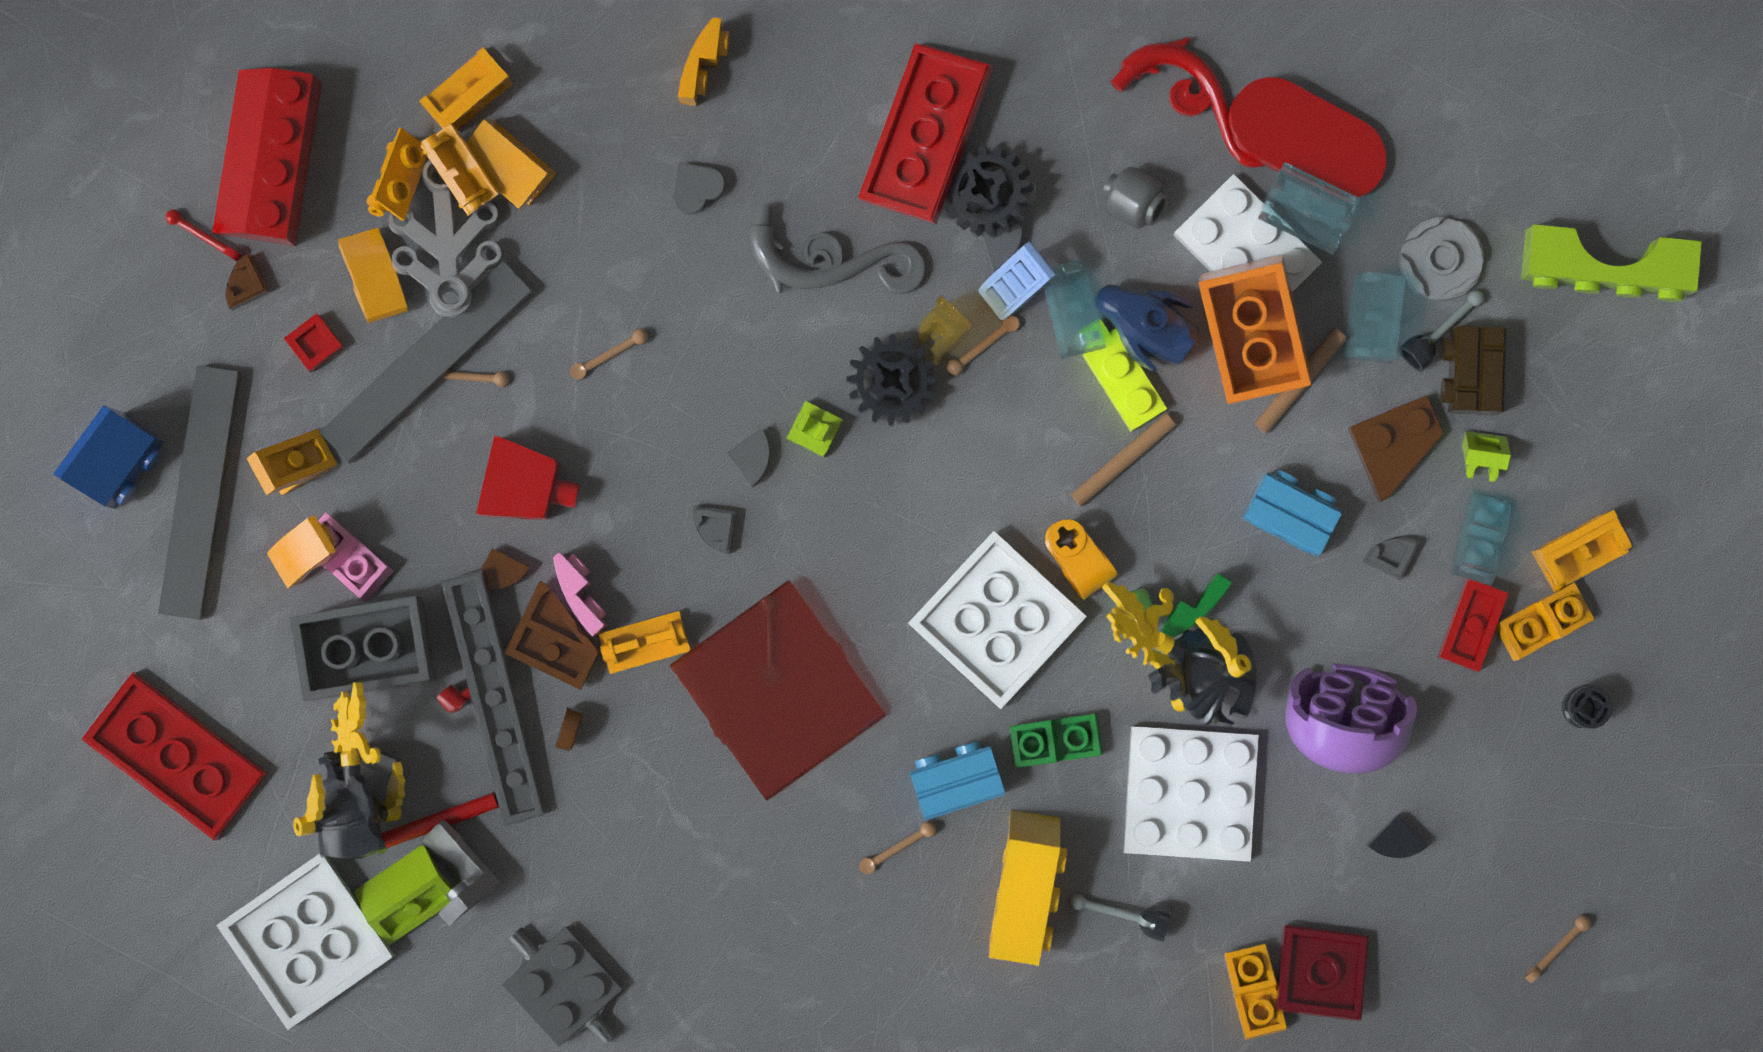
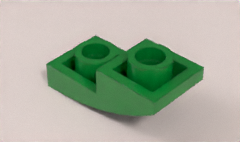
[1010,713,1104,768]

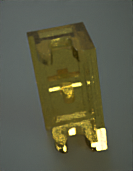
[918,295,972,367]

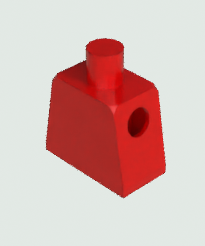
[476,436,581,520]

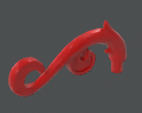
[1110,37,1266,168]

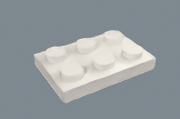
[1173,174,1322,292]

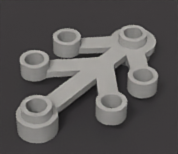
[388,160,502,317]

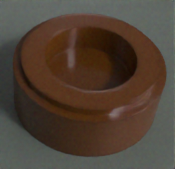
[555,707,583,751]

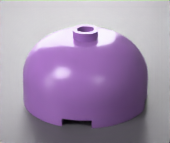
[1285,663,1417,774]

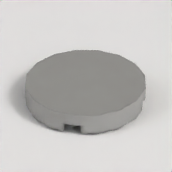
[1399,217,1484,301]

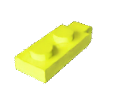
[1078,319,1167,432]

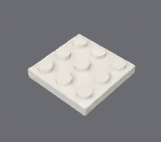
[908,531,1087,709]
[1123,726,1259,862]
[216,853,395,1030]

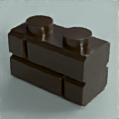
[1440,326,1507,415]

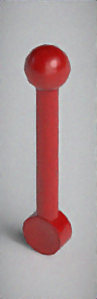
[165,209,242,262]

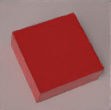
[283,313,345,373]

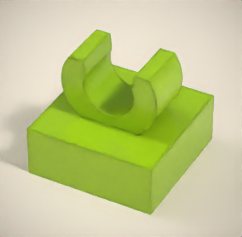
[787,401,843,458]
[1462,431,1511,482]

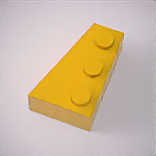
[988,810,1067,966]

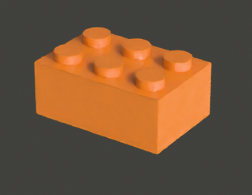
[1198,255,1312,404]

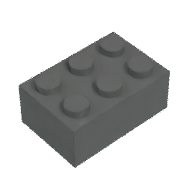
[290,596,437,701]

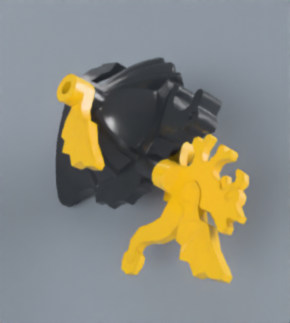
[1102,582,1256,727]
[293,682,406,859]

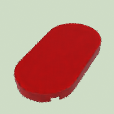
[1228,77,1386,201]

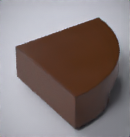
[225,253,270,310]
[480,548,531,590]

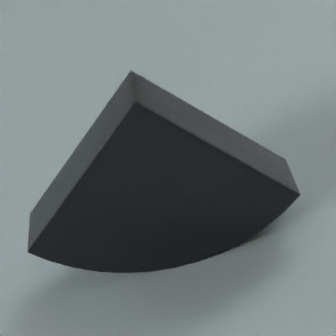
[1367,815,1428,858]

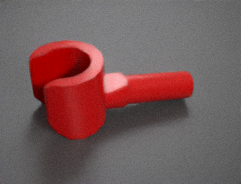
[437,684,471,713]

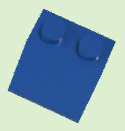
[53,405,164,509]

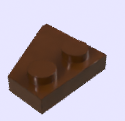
[1348,395,1443,502]
[504,581,600,690]

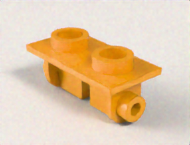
[420,123,500,215]
[366,127,428,221]
[599,611,691,674]

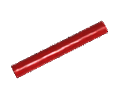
[382,792,499,849]

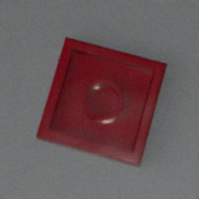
[1275,925,1369,1022]

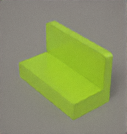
[354,845,454,946]

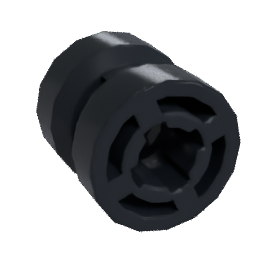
[1562,687,1612,729]

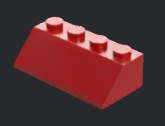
[212,68,322,246]

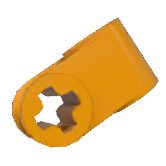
[1044,519,1118,600]

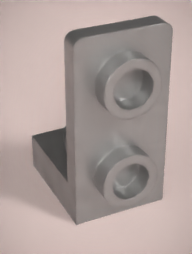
[422,820,499,926]

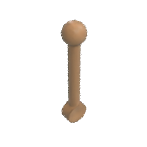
[947,316,1019,376]
[570,329,648,380]
[442,371,510,387]
[859,821,937,875]
[1524,915,1592,983]

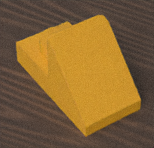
[247,428,338,495]

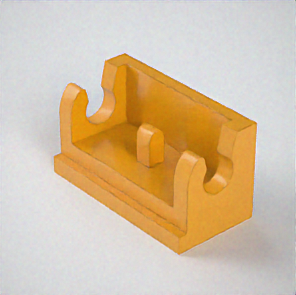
[419,47,513,131]
[465,119,557,209]
[1531,510,1632,592]

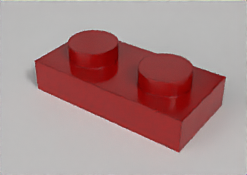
[1437,578,1509,672]

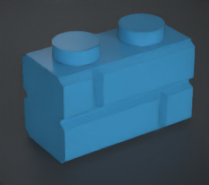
[1241,470,1343,557]
[909,740,1006,821]

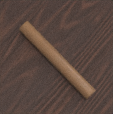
[1254,328,1347,434]
[1070,413,1176,507]

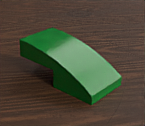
[1159,573,1232,638]

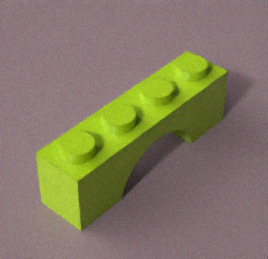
[1521,224,1702,302]

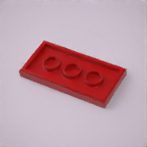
[858,43,994,225]
[81,672,268,841]

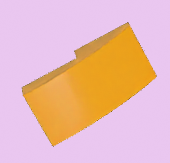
[678,17,730,106]
[338,227,408,323]
[267,515,336,589]
[1496,582,1595,661]
[1224,944,1287,1041]

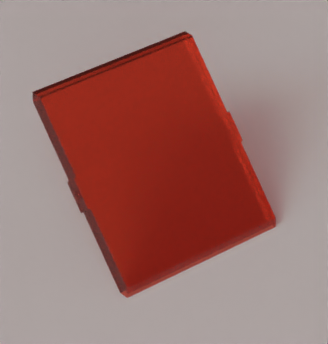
[669,580,886,801]

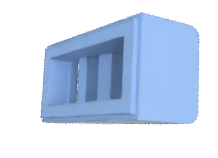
[979,242,1055,320]

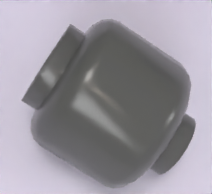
[1102,167,1168,229]

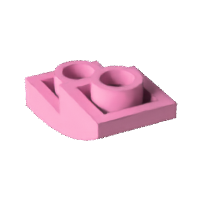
[318,512,393,602]
[553,552,608,637]

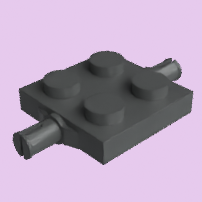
[502,927,622,1047]

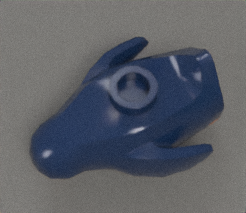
[1095,284,1200,372]

